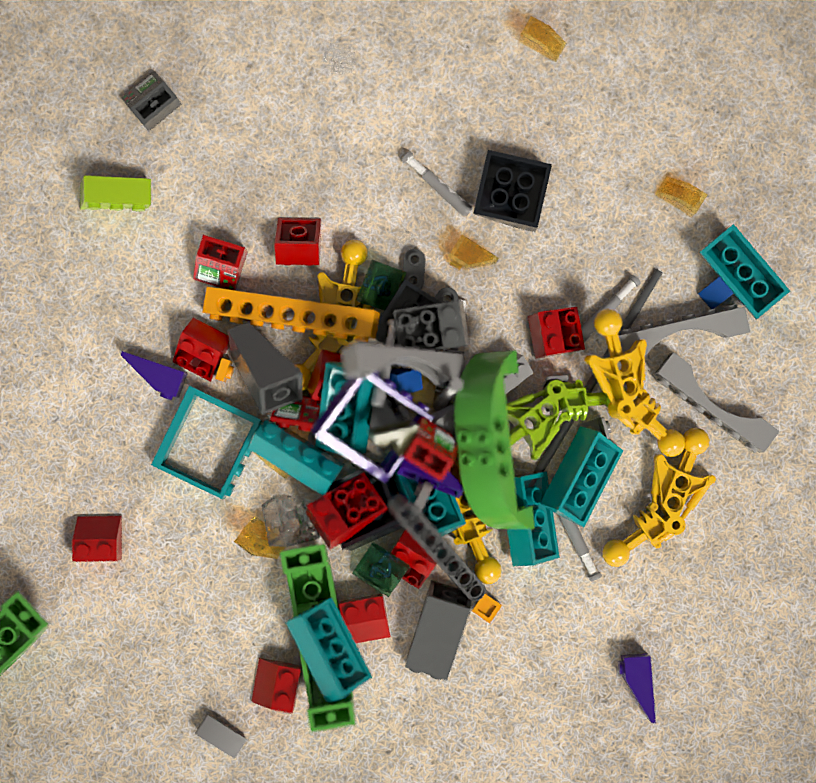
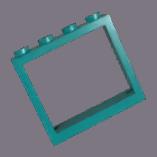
[151,386,263,499]

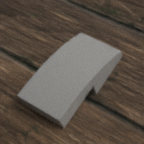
[195,714,247,759]

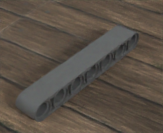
[388,495,486,601]

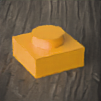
[215,358,235,383]
[471,593,502,624]

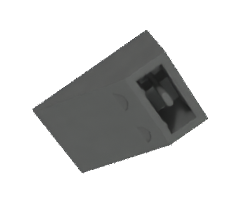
[393,300,469,350]

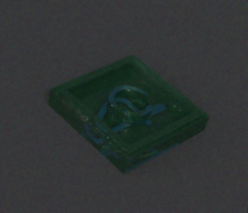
[356,259,407,310]
[352,542,410,597]

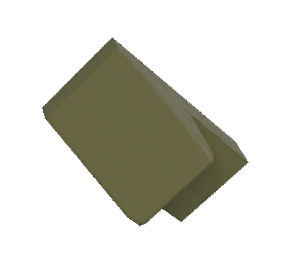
[368,419,419,456]

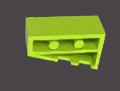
[80,176,151,212]

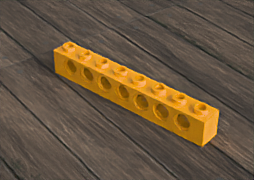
[202,287,380,342]

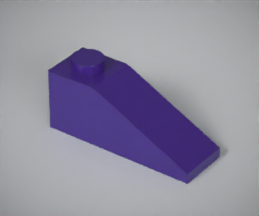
[121,351,187,400]
[397,459,464,499]
[618,653,656,724]

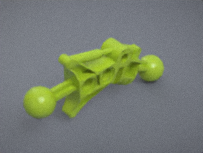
[506,379,627,460]

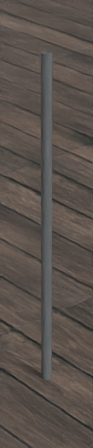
[527,269,663,488]

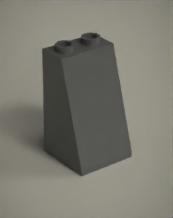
[228,322,303,415]
[405,580,472,680]

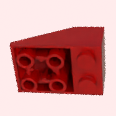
[306,472,388,550]

